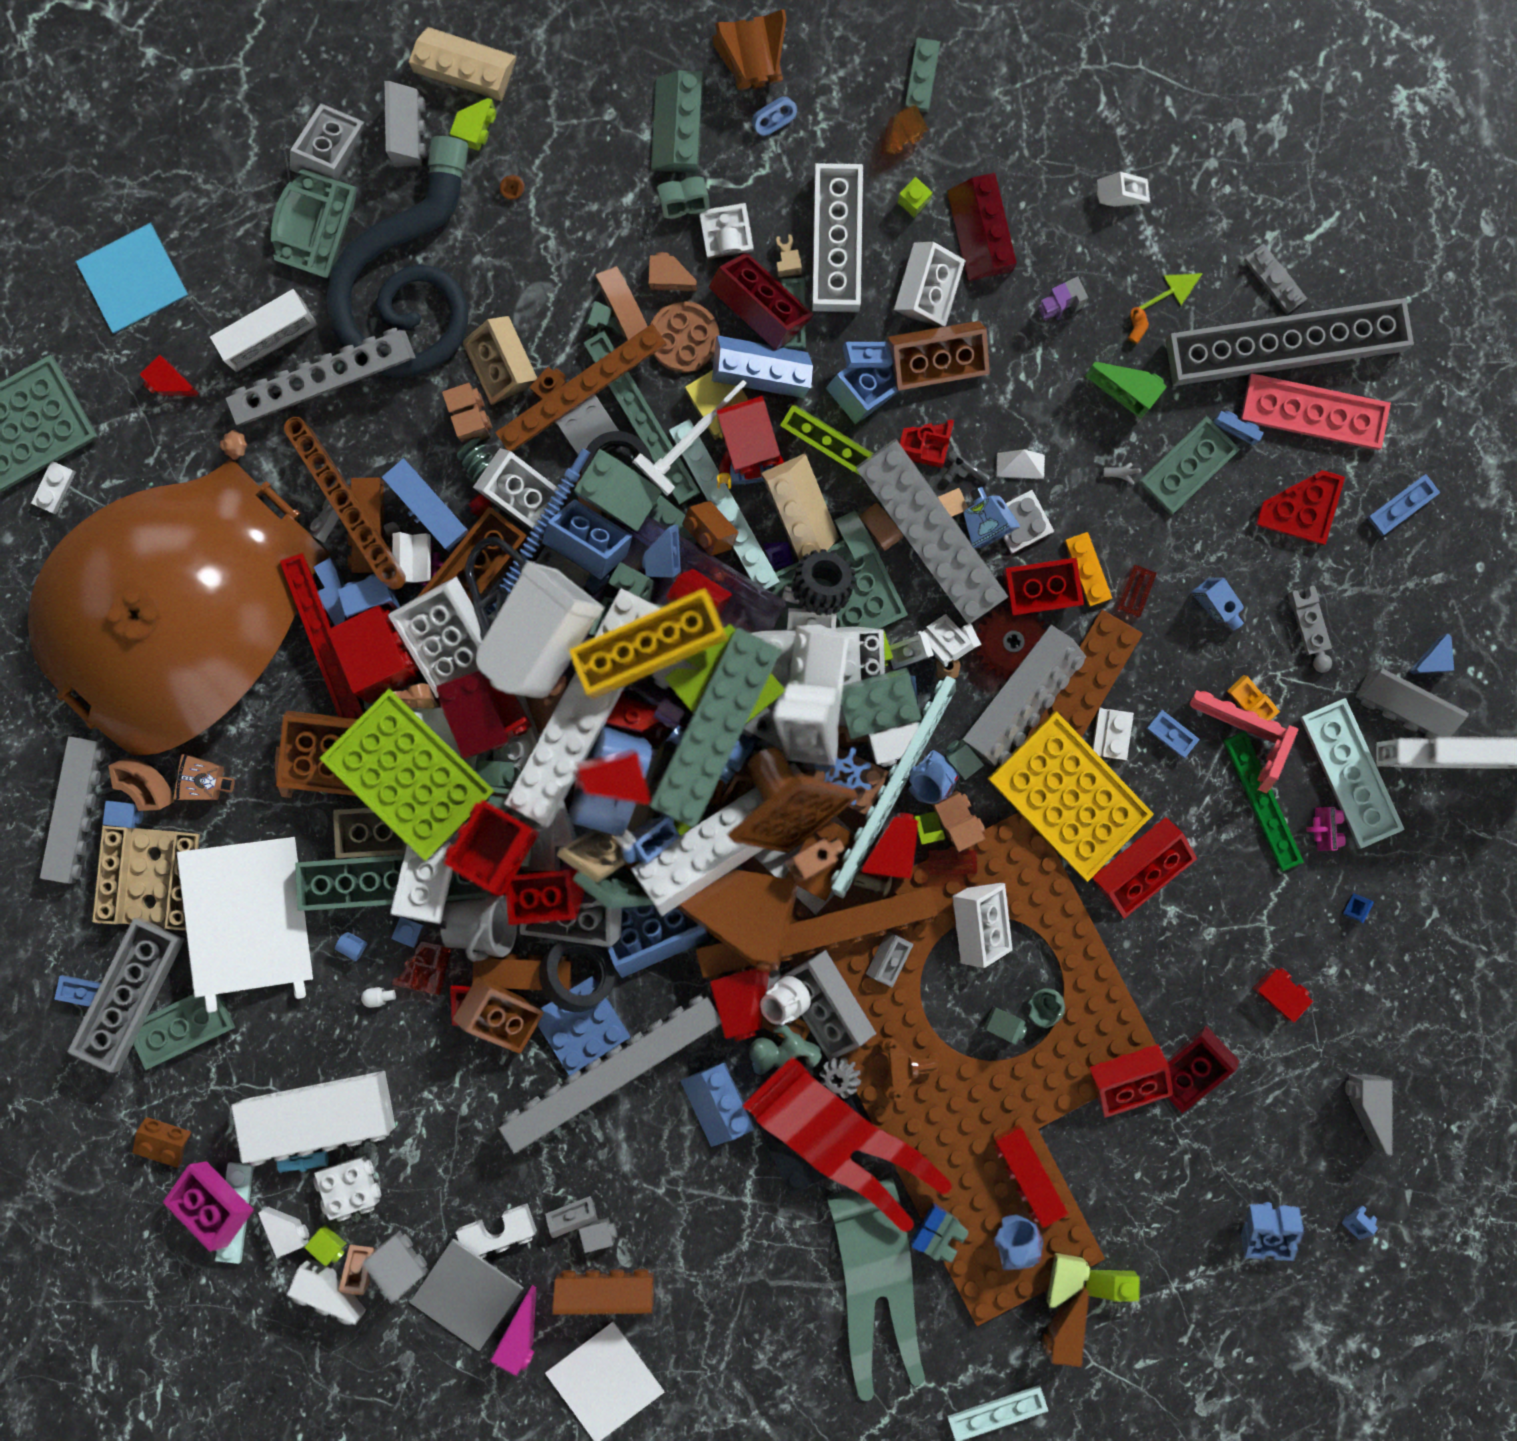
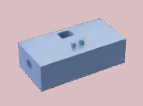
[382,458,469,554]

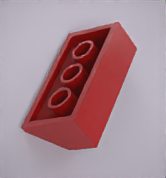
[1092,817,1197,919]

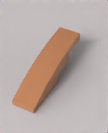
[595,266,648,341]

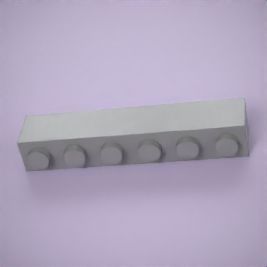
[40,736,105,883]

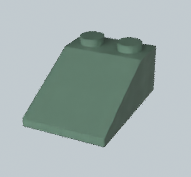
[574,449,662,532]

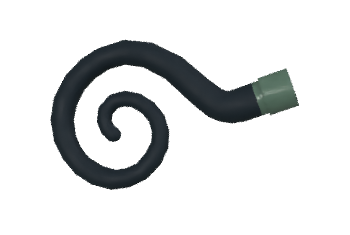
[326,136,468,378]

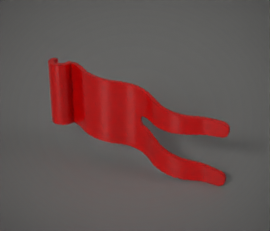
[742,1056,952,1232]

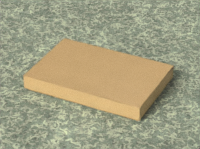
[557,829,628,883]

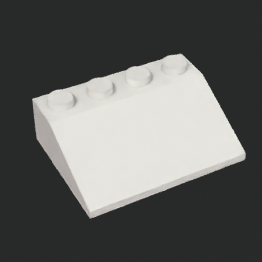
[388,577,483,698]

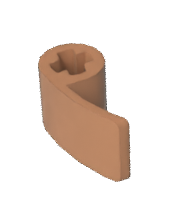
[859,503,903,551]

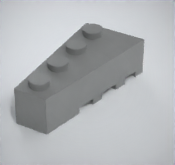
[520,895,621,947]

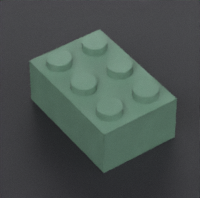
[841,668,921,739]

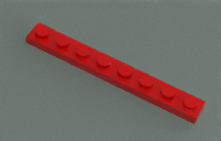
[280,553,364,719]

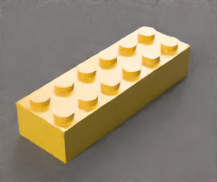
[569,589,728,699]

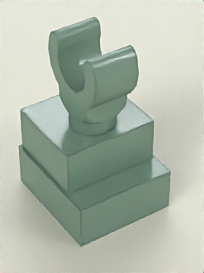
[584,301,622,335]

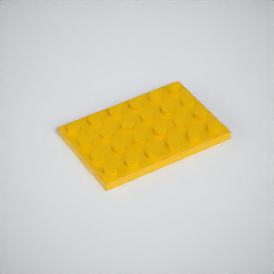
[988,711,1154,882]

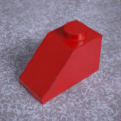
[139,355,199,396]

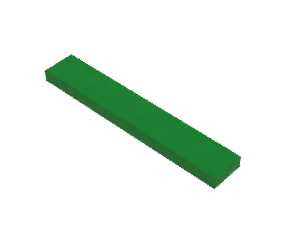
[1222,731,1304,872]

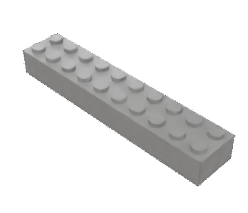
[1165,298,1414,386]
[499,993,721,1153]

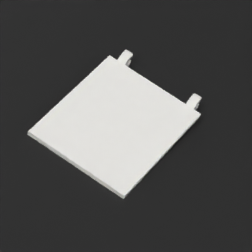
[177,837,313,1012]

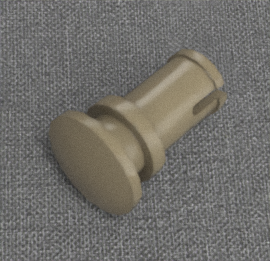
[854,871,892,899]

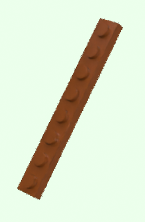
[495,323,667,452]

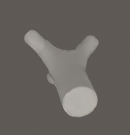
[1104,463,1141,485]

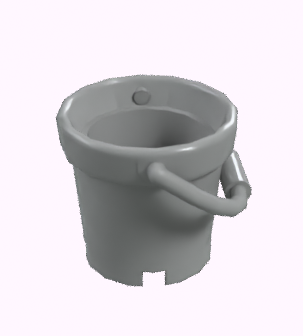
[441,894,518,961]

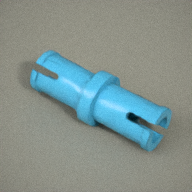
[277,1151,329,1173]

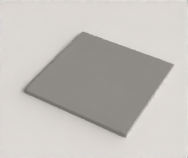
[410,1238,523,1351]

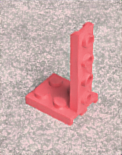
[1190,690,1298,794]

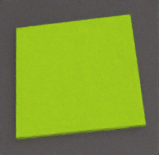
[665,624,785,724]

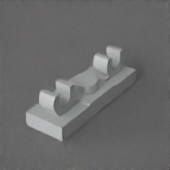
[1244,244,1307,314]

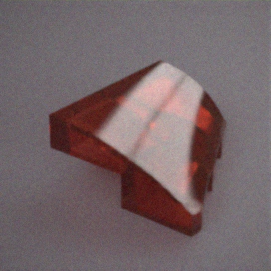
[392,942,451,996]

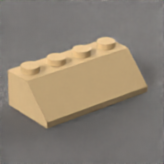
[409,27,517,101]
[761,454,839,561]

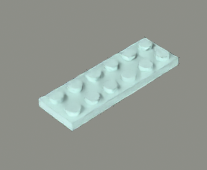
[1300,698,1405,849]

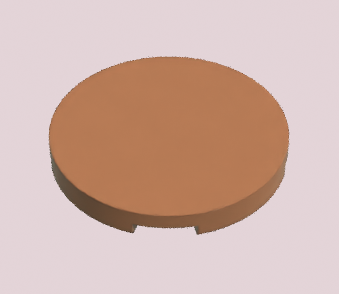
[651,301,719,373]

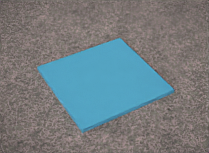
[76,223,188,334]

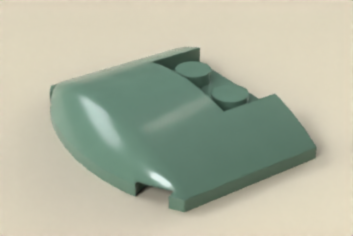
[271,169,357,279]

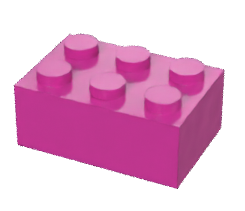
[163,1161,254,1251]

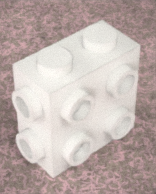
[313,1155,381,1222]

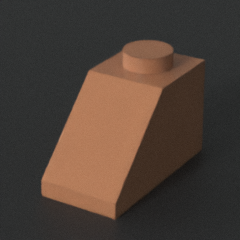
[649,252,697,291]

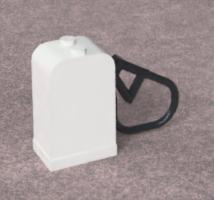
[465,537,604,698]

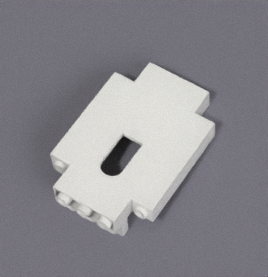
[1376,738,1517,769]

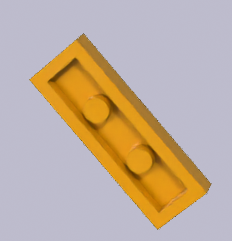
[1064,532,1112,607]

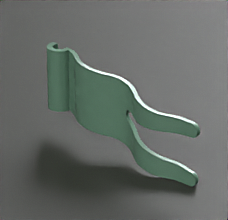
[827,1177,925,1401]

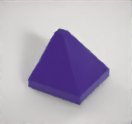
[763,542,794,570]

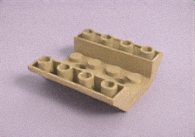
[93,826,200,930]

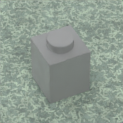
[579,1217,618,1253]

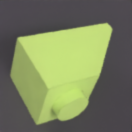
[1047,1253,1090,1308]

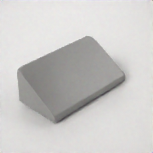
[866,932,914,988]

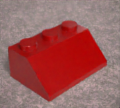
[1002,557,1084,616]
[505,869,585,925]
[1089,1044,1173,1118]

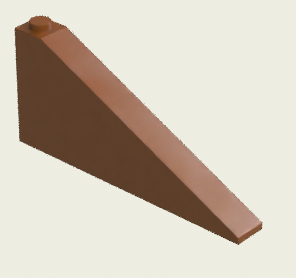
[621,861,798,972]

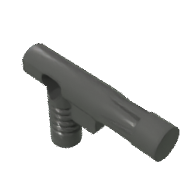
[943,451,991,485]

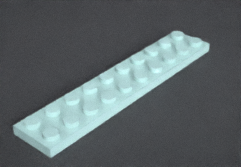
[831,676,956,899]

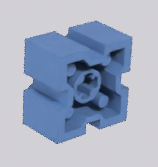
[1241,1202,1304,1261]

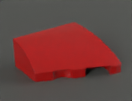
[900,419,954,468]

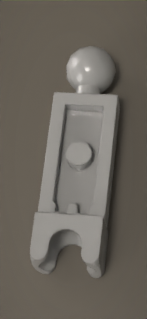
[1288,586,1332,673]

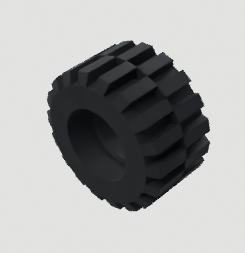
[791,549,856,616]

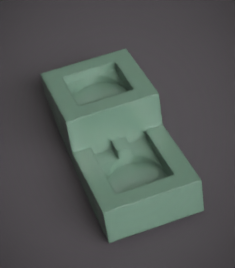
[834,510,876,561]

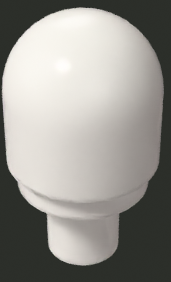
[361,987,396,1008]

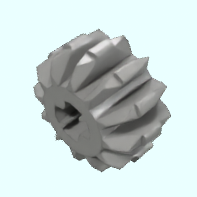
[820,1057,861,1099]

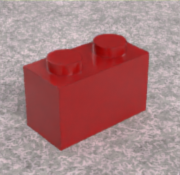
[1252,967,1313,1023]

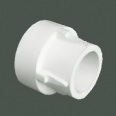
[760,976,811,1026]

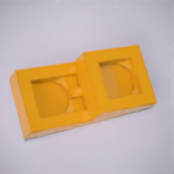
[1227,675,1280,721]

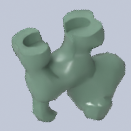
[748,1024,822,1075]

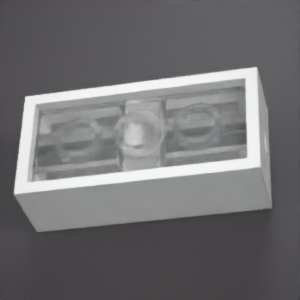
[210,289,317,372]

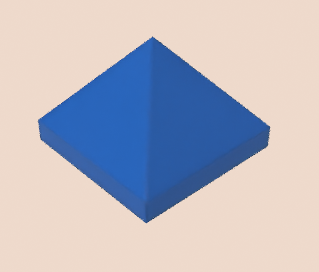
[1343,893,1374,923]

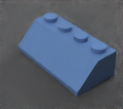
[712,335,813,398]

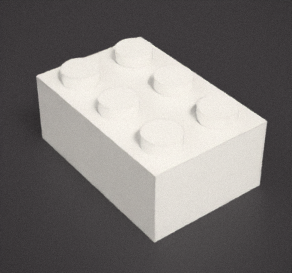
[473,448,559,530]

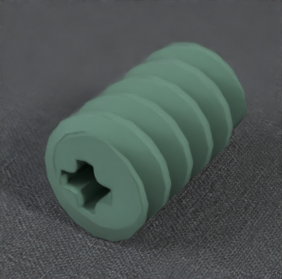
[457,437,491,483]

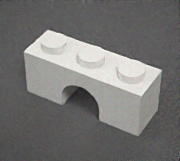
[456,1203,537,1258]

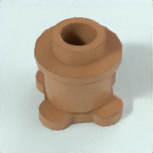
[935,657,960,679]

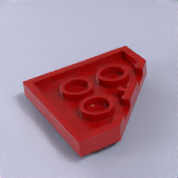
[1255,470,1345,546]

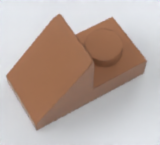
[339,1245,374,1295]

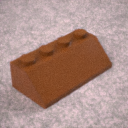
[887,321,990,391]
[553,1269,654,1314]

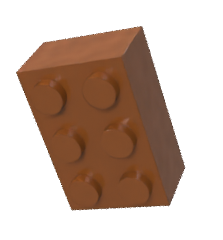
[453,977,544,1054]

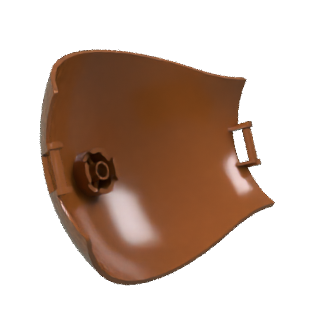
[28,458,330,755]

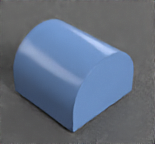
[335,932,367,961]

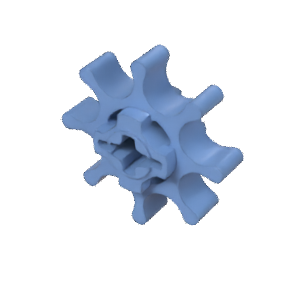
[813,747,871,805]

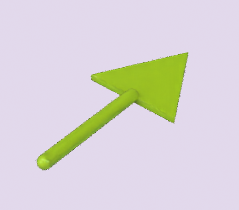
[1139,273,1203,310]

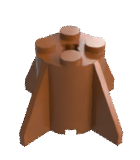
[712,9,787,90]

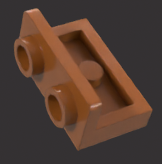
[133,1117,191,1168]

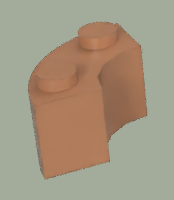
[108,758,174,811]

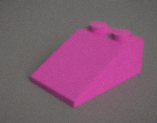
[491,1285,536,1376]

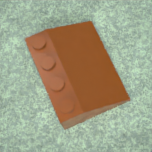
[276,711,358,796]

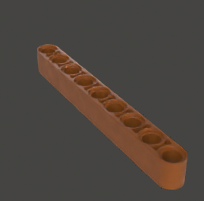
[284,417,406,590]

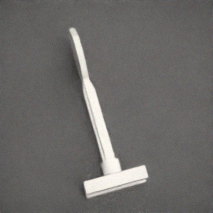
[633,380,747,496]

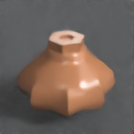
[220,429,247,460]

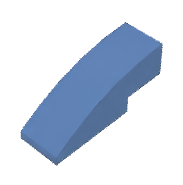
[314,558,349,626]

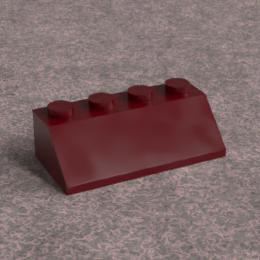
[947,173,1017,281]
[709,252,814,350]

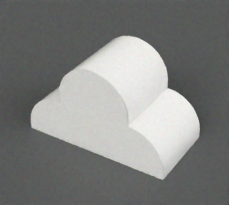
[775,683,840,766]

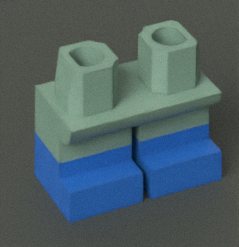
[910,1202,969,1263]

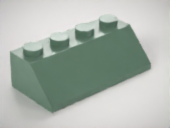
[651,70,703,173]

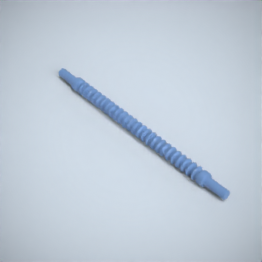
[486,448,590,616]

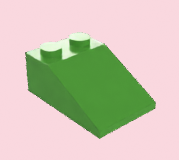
[1085,362,1167,419]

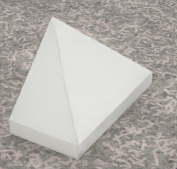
[996,450,1045,479]

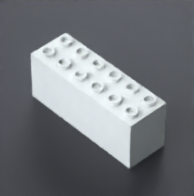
[232,1071,396,1166]

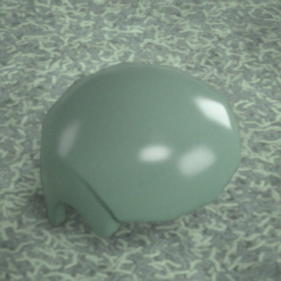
[1029,988,1065,1028]

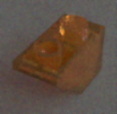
[881,104,928,156]

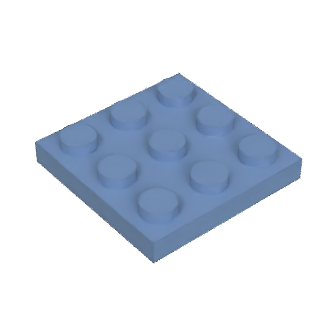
[537,976,631,1076]

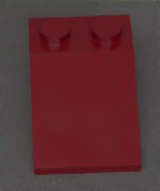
[436,670,509,760]
[1166,1026,1240,1114]

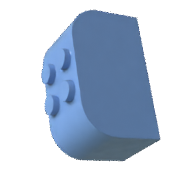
[568,725,651,837]

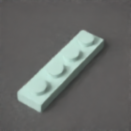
[215,1162,254,1264]
[948,1385,1048,1441]

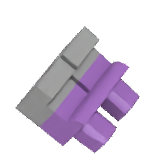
[1038,276,1088,320]

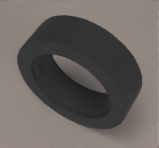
[581,431,653,483]
[539,940,615,1013]

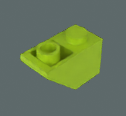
[450,98,497,151]

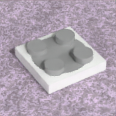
[1003,490,1054,554]

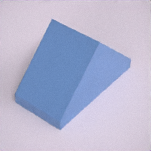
[1410,634,1454,674]

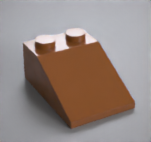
[1042,1285,1089,1367]

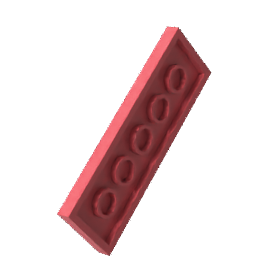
[1240,373,1391,450]

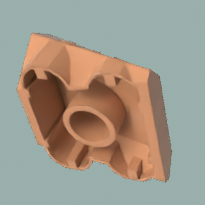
[394,683,440,709]

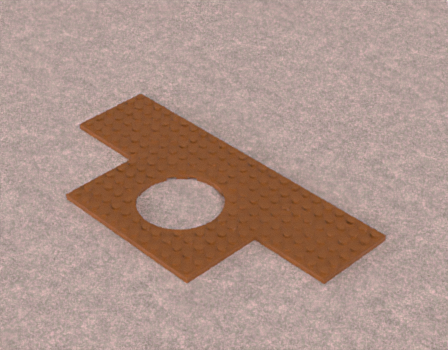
[711,748,1157,1326]

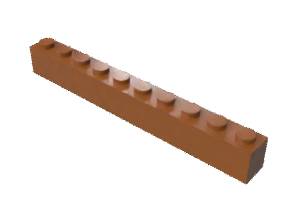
[696,886,938,981]

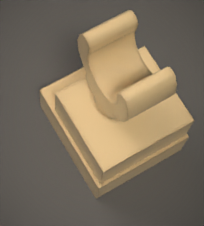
[776,234,802,278]

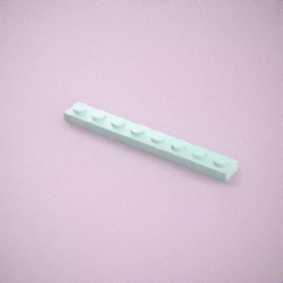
[669,419,780,595]

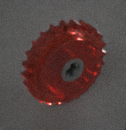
[976,606,1048,680]

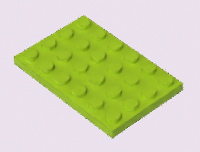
[320,689,495,861]

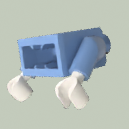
[615,813,680,863]

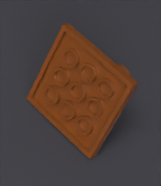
[727,748,858,854]

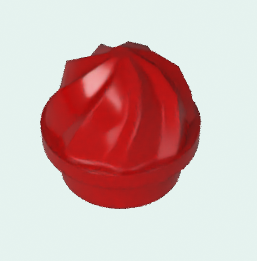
[467,493,492,517]

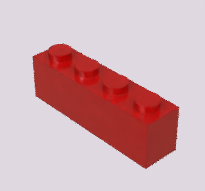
[993,1124,1069,1228]

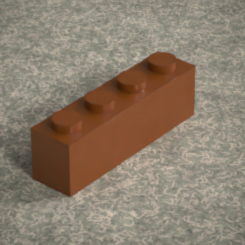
[348,478,384,576]
[473,954,572,991]

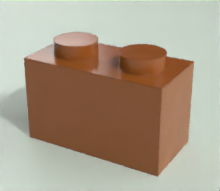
[682,501,739,556]

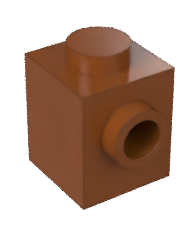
[529,366,566,400]

